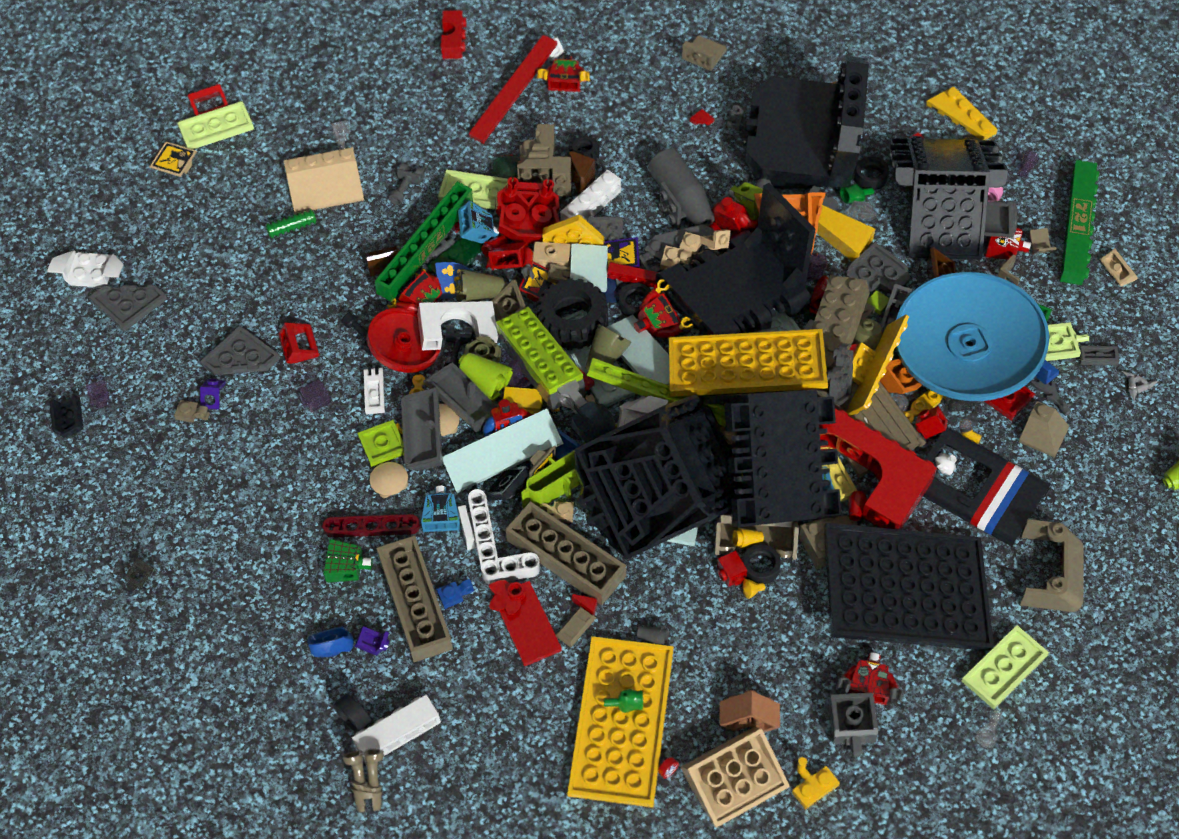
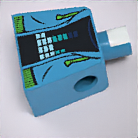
[458,201,499,243]
[421,486,461,532]

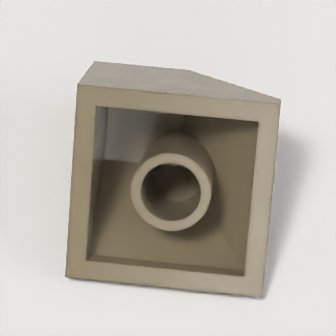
[1019,401,1069,458]

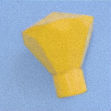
[742,579,765,599]

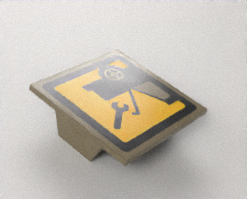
[529,446,556,478]

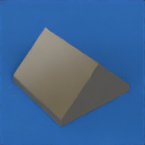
[491,279,526,321]

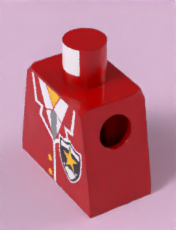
[985,228,1031,260]

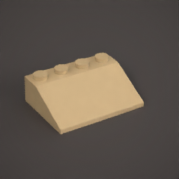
[284,147,364,214]
[681,727,790,828]

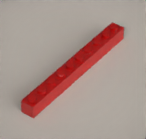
[607,262,659,288]

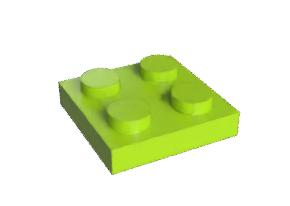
[357,420,404,467]

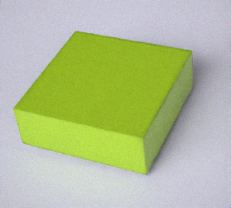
[867,290,890,315]

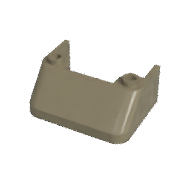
[715,512,799,560]
[1020,519,1084,612]

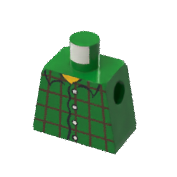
[323,539,373,583]

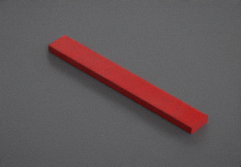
[469,35,558,144]

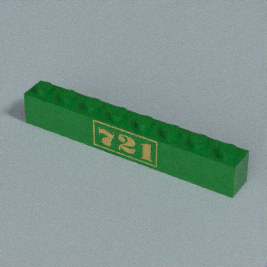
[1060,160,1099,285]
[375,181,473,302]

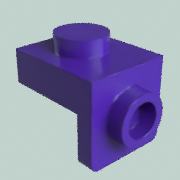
[354,626,389,656]

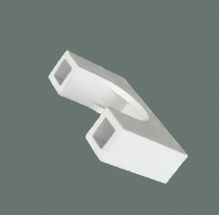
[417,301,498,350]

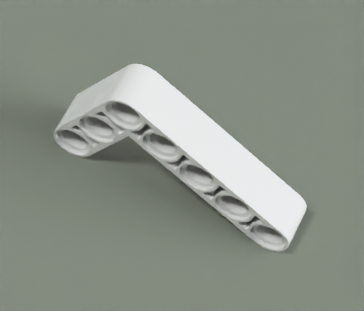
[468,489,540,584]

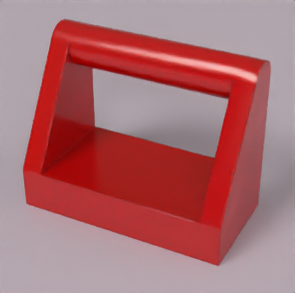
[188,84,229,116]
[279,323,319,364]

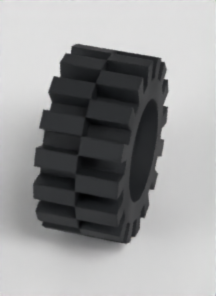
[569,133,600,163]

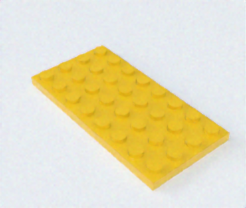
[669,329,828,397]
[567,636,674,808]

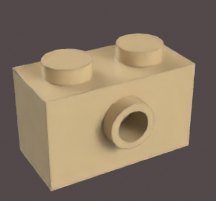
[533,242,571,269]

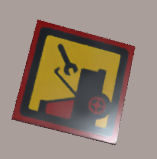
[519,262,557,302]

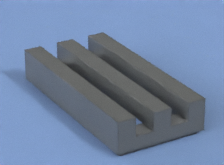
[1079,346,1120,365]

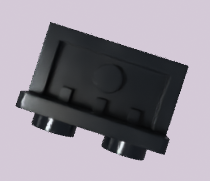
[49,395,83,439]

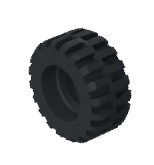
[537,278,608,350]

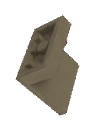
[682,36,727,71]

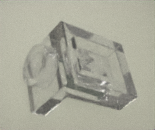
[331,120,350,150]

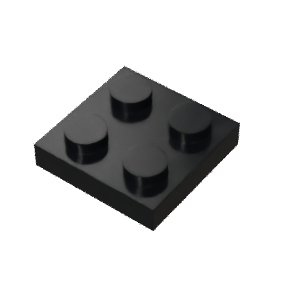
[485,466,529,501]

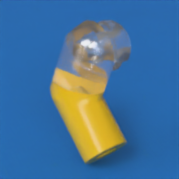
[959,418,982,444]

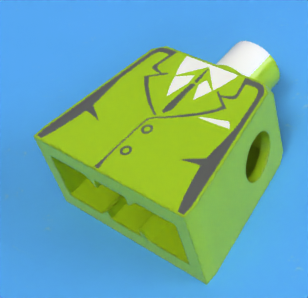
[729,182,763,220]

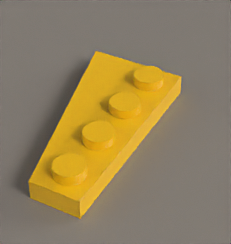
[926,86,998,140]

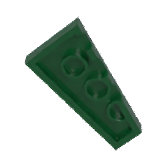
[428,237,492,276]

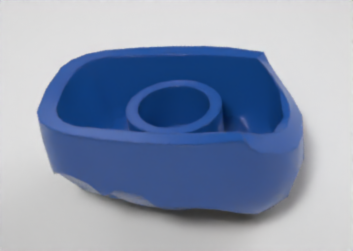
[307,627,354,657]

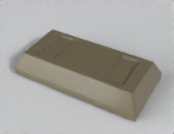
[556,606,596,647]

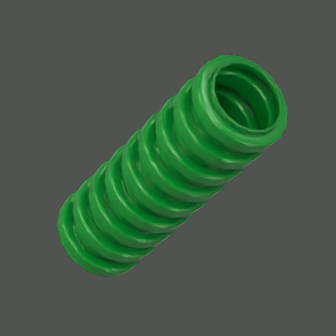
[266,209,317,239]

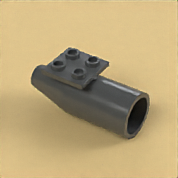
[648,148,715,230]

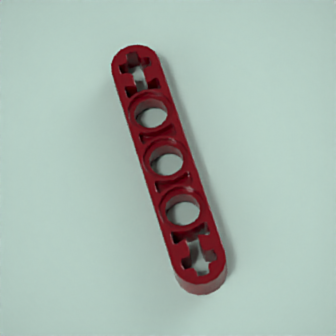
[322,514,420,538]

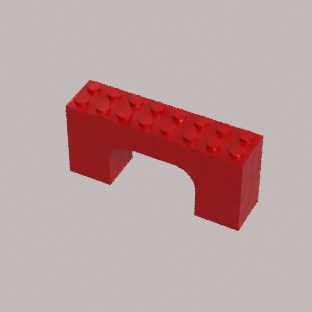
[819,408,937,530]

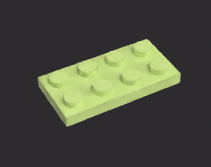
[177,101,254,149]
[438,169,513,210]
[962,625,1049,709]

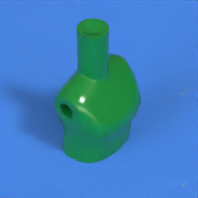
[840,184,874,205]
[604,688,643,713]

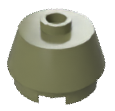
[852,319,883,351]
[464,336,501,362]

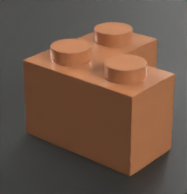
[720,690,780,732]

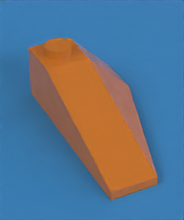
[880,359,922,394]

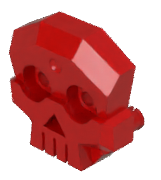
[495,177,560,244]

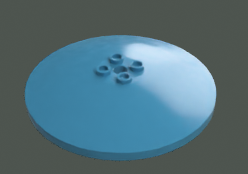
[896,272,1049,401]

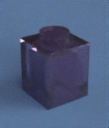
[299,379,331,413]

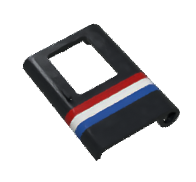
[923,427,1051,547]

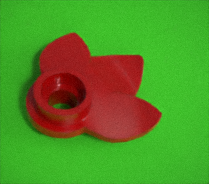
[489,580,526,616]

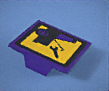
[603,237,640,271]

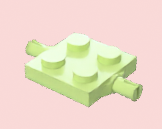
[1045,322,1089,361]

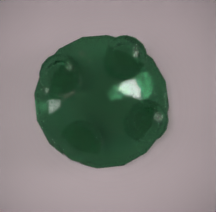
[492,154,520,179]

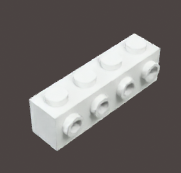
[560,169,621,221]
[352,695,441,766]

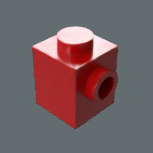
[915,406,948,439]
[717,551,747,587]

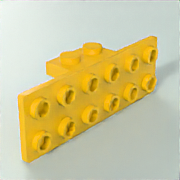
[846,315,909,417]

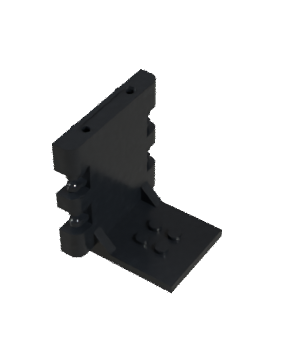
[889,136,1008,260]
[655,183,816,335]
[698,390,841,527]

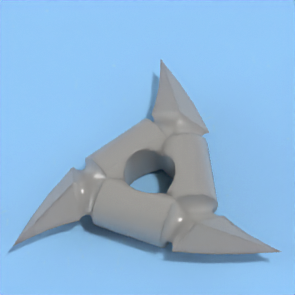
[1122,371,1159,401]

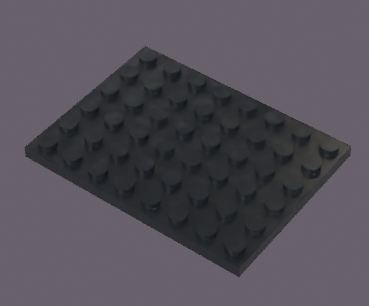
[824,523,994,651]

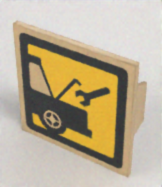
[149,142,197,177]

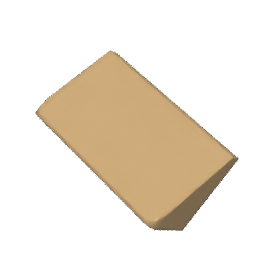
[1100,248,1138,286]

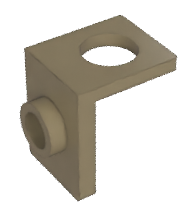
[1029,228,1057,255]
[998,254,1020,286]

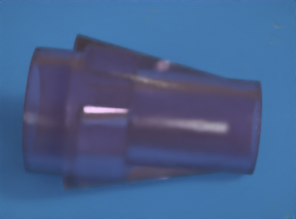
[1018,150,1039,177]

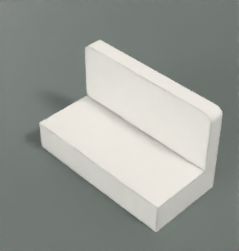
[458,505,488,550]

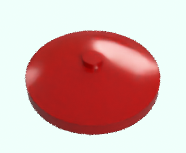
[367,308,440,373]

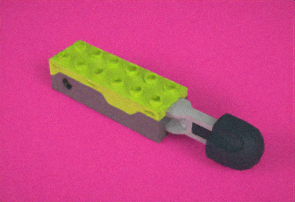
[496,307,615,443]

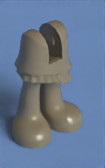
[343,749,384,813]

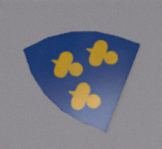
[435,262,472,299]

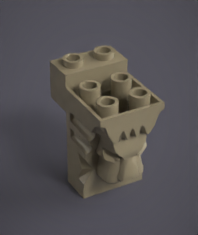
[517,124,572,196]

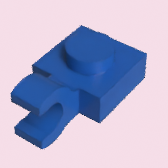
[437,579,474,609]

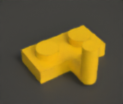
[792,757,840,810]

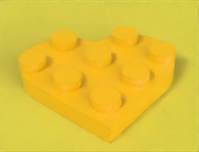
[543,215,604,246]

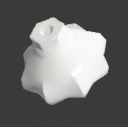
[934,452,957,475]

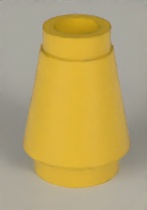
[732,528,764,548]

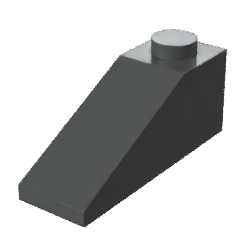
[881,284,913,333]

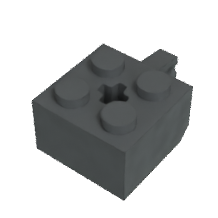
[828,693,878,757]

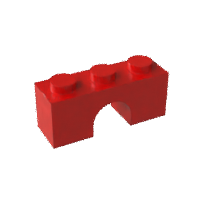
[441,10,467,59]

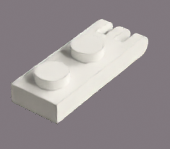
[364,368,385,414]

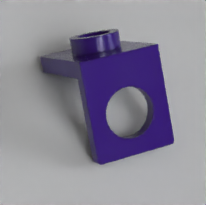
[200,378,226,410]

